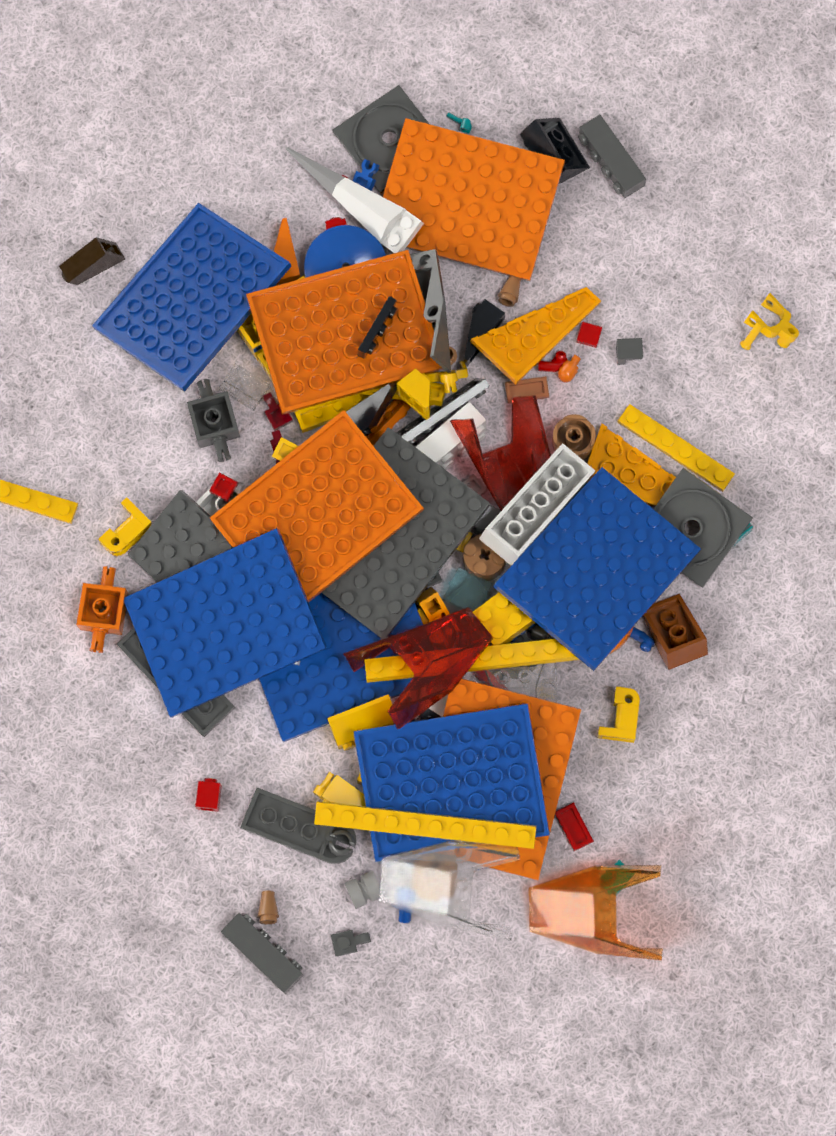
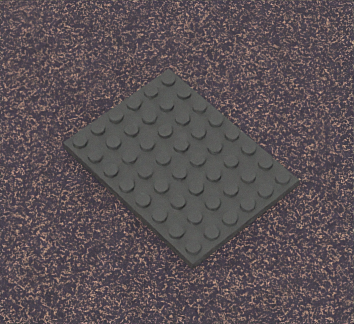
[321,427,491,641]

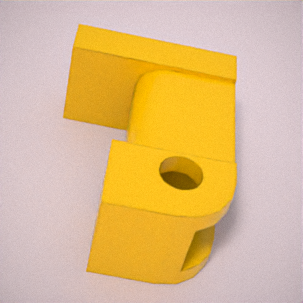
[98,497,152,556]
[597,686,640,743]

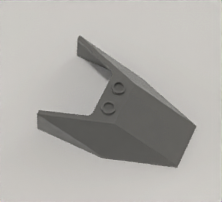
[410,249,451,373]

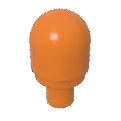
[558,355,581,382]

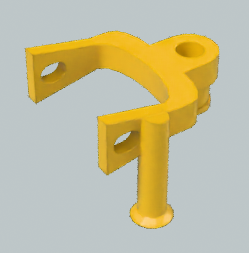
[740,293,799,350]
[426,361,468,406]

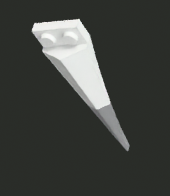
[286,147,424,253]

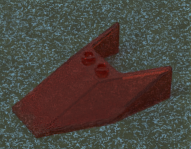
[450,395,551,511]
[343,607,493,730]

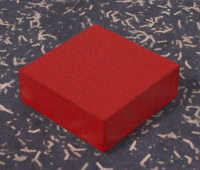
[576,321,602,348]
[209,472,239,502]

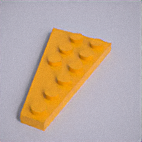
[470,287,601,385]
[586,423,696,521]

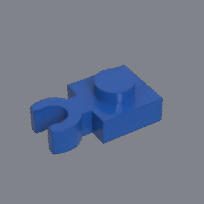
[352,159,379,191]

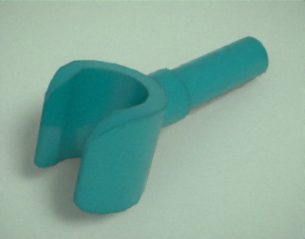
[446,112,472,134]

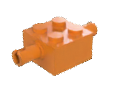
[76,566,129,653]

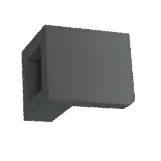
[616,338,643,365]

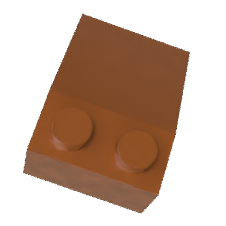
[643,593,708,670]

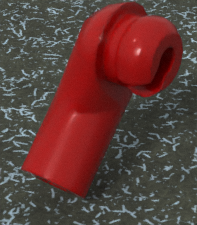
[538,351,567,372]

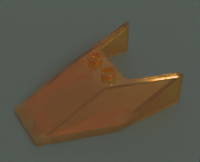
[529,865,663,961]

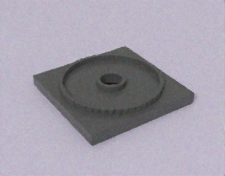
[332,85,429,194]
[654,468,753,587]

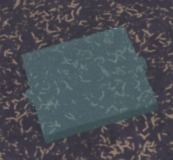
[443,568,492,613]

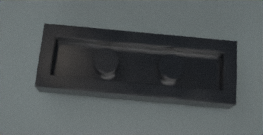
[357,296,398,359]

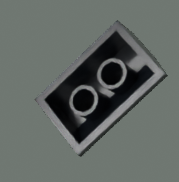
[520,117,590,184]

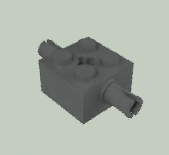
[187,379,240,462]

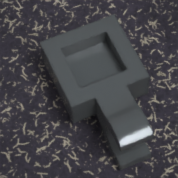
[331,930,371,957]

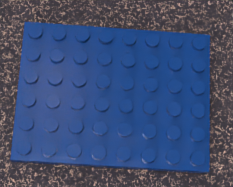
[92,203,291,392]
[493,467,701,671]
[124,528,327,718]
[259,593,444,742]
[353,703,550,862]

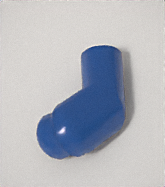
[630,627,654,652]

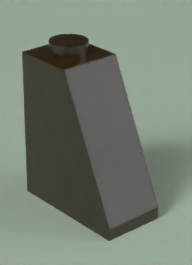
[59,237,126,285]

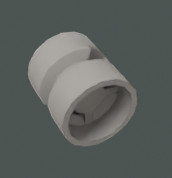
[345,870,384,909]

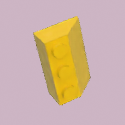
[327,694,399,751]

